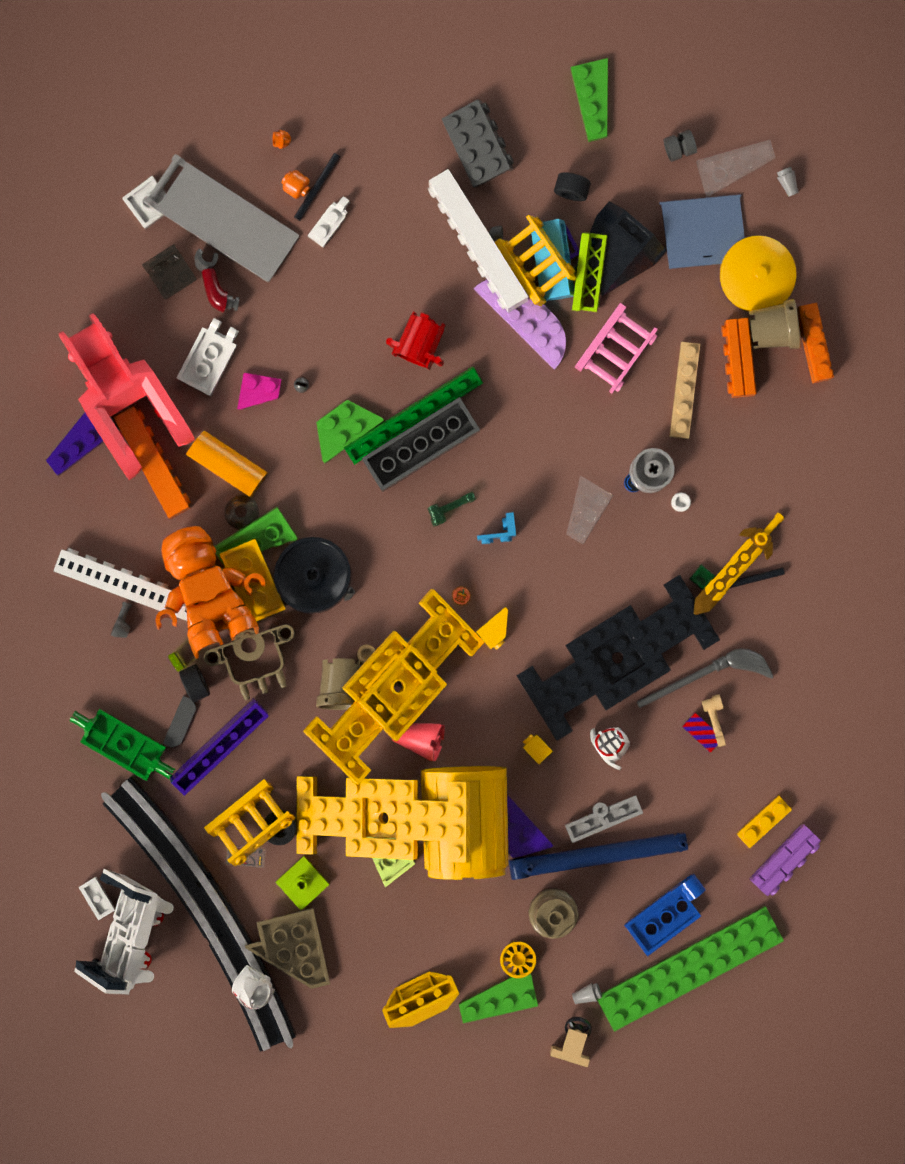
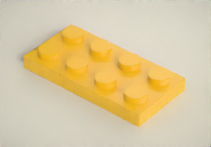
[220,538,286,621]

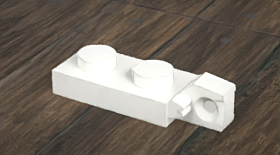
[308,196,350,248]

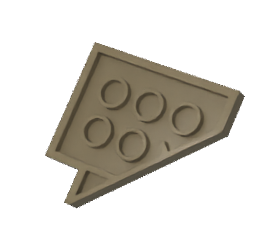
[245,908,330,989]

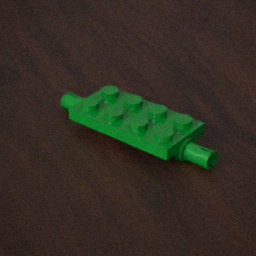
[69,709,175,781]

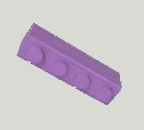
[749,824,821,896]

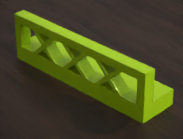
[572,232,608,312]

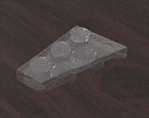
[566,476,613,544]

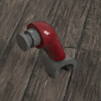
[194,248,239,312]

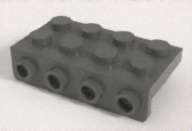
[442,99,514,188]

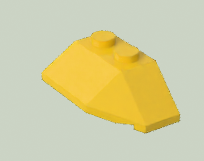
[382,971,459,1028]

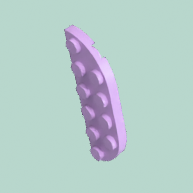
[474,280,566,370]

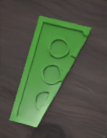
[214,507,298,565]
[459,969,538,1023]

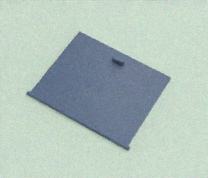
[659,194,745,269]

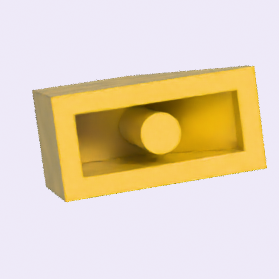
[476,607,508,650]

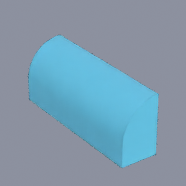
[531,219,575,301]

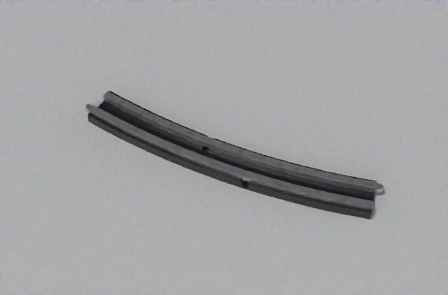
[101,776,297,1052]

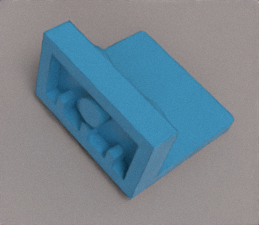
[477,512,516,544]

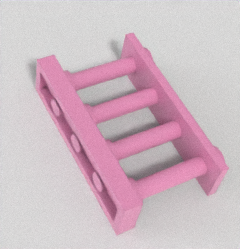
[575,303,658,394]

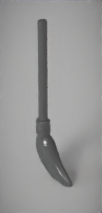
[637,648,774,708]

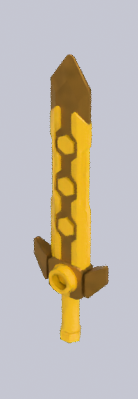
[694,513,784,615]

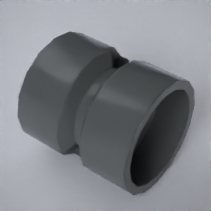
[663,129,697,162]

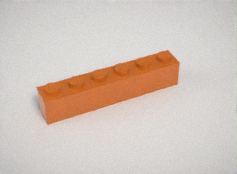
[113,406,191,519]

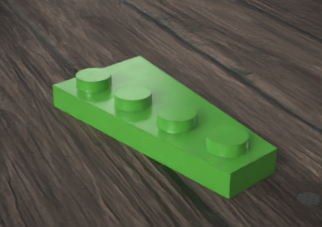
[570,58,608,142]

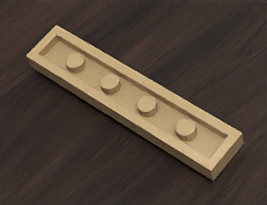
[669,342,700,439]

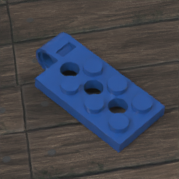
[624,874,706,956]

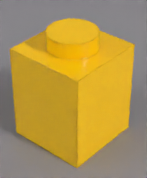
[523,734,553,764]

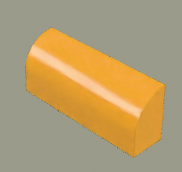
[186,431,268,498]

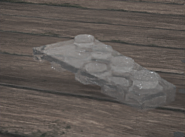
[696,140,775,198]

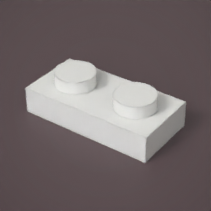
[79,877,115,920]

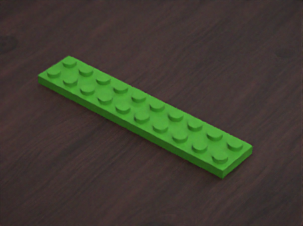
[598,906,784,1031]

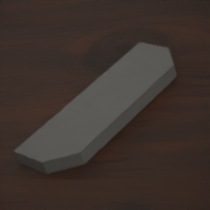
[163,696,197,747]

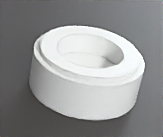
[671,492,691,512]

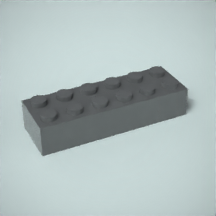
[362,397,480,492]

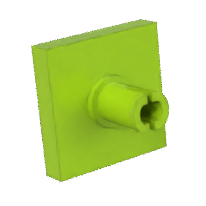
[275,856,330,910]

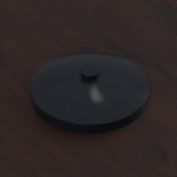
[274,537,351,614]

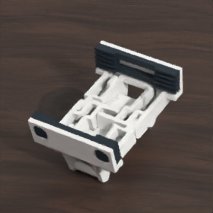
[74,869,174,995]

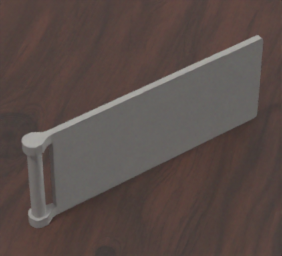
[143,154,299,282]

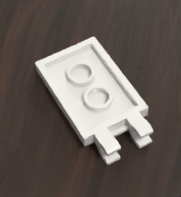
[177,318,239,396]

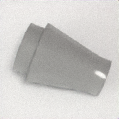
[777,167,799,197]
[572,983,602,1004]

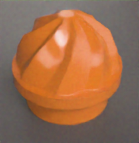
[272,130,291,149]

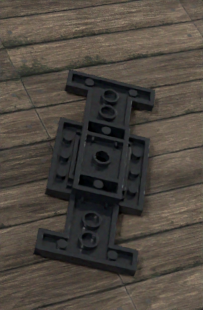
[516,575,720,741]

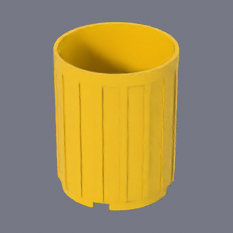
[421,766,508,880]

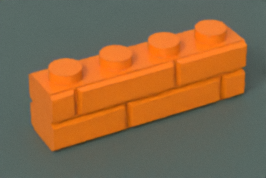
[797,303,834,384]
[721,318,757,398]

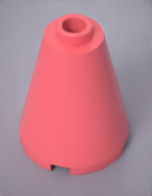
[392,723,445,762]

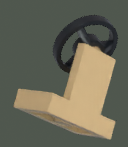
[550,1017,592,1067]

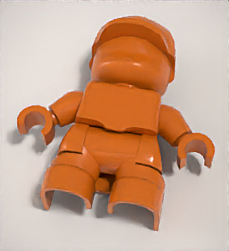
[155,526,265,659]

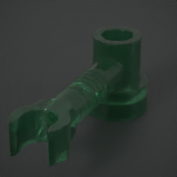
[427,492,476,527]

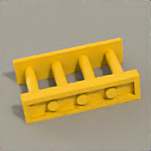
[494,215,577,306]
[204,779,295,867]

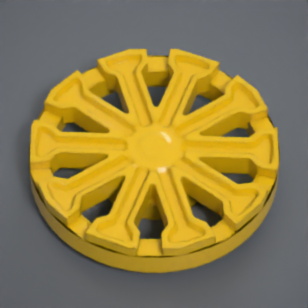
[500,942,536,978]

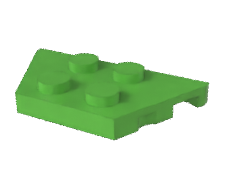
[316,400,384,464]

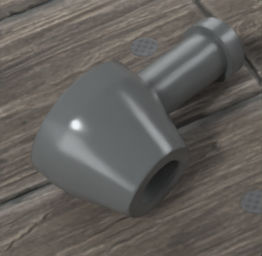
[111,602,132,638]

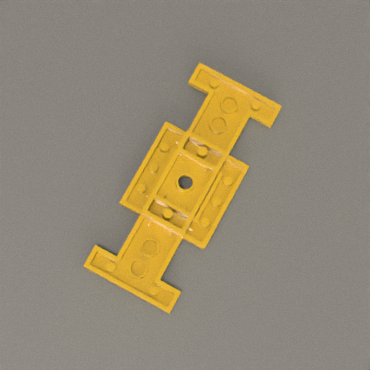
[303,589,484,785]
[297,776,470,863]

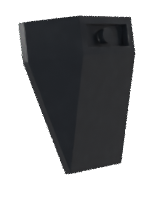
[574,201,667,296]

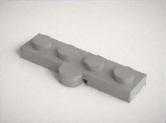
[565,795,643,843]

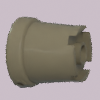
[749,299,801,349]
[316,658,360,710]
[528,888,579,939]

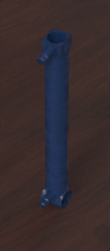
[508,832,688,880]

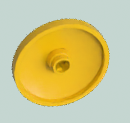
[720,236,796,312]

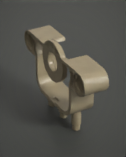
[204,625,295,701]

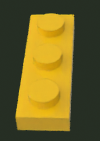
[736,795,792,848]

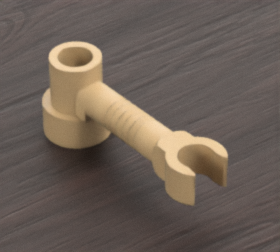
[701,694,726,747]

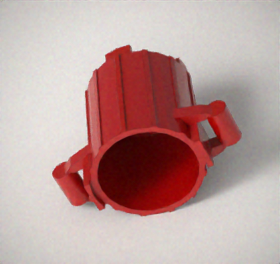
[386,311,446,370]

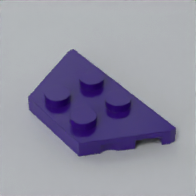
[507,795,553,858]

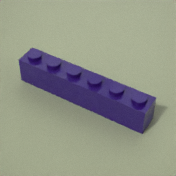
[170,698,269,796]

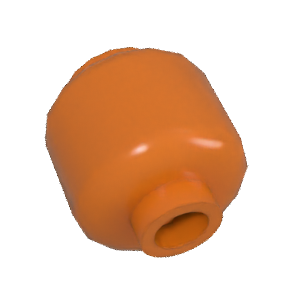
[281,170,311,199]

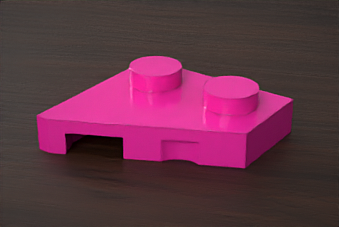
[237,373,282,410]

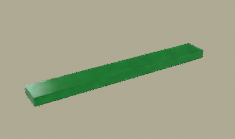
[344,366,483,465]

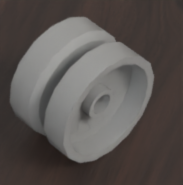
[629,448,675,493]

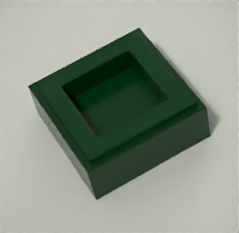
[689,564,716,590]

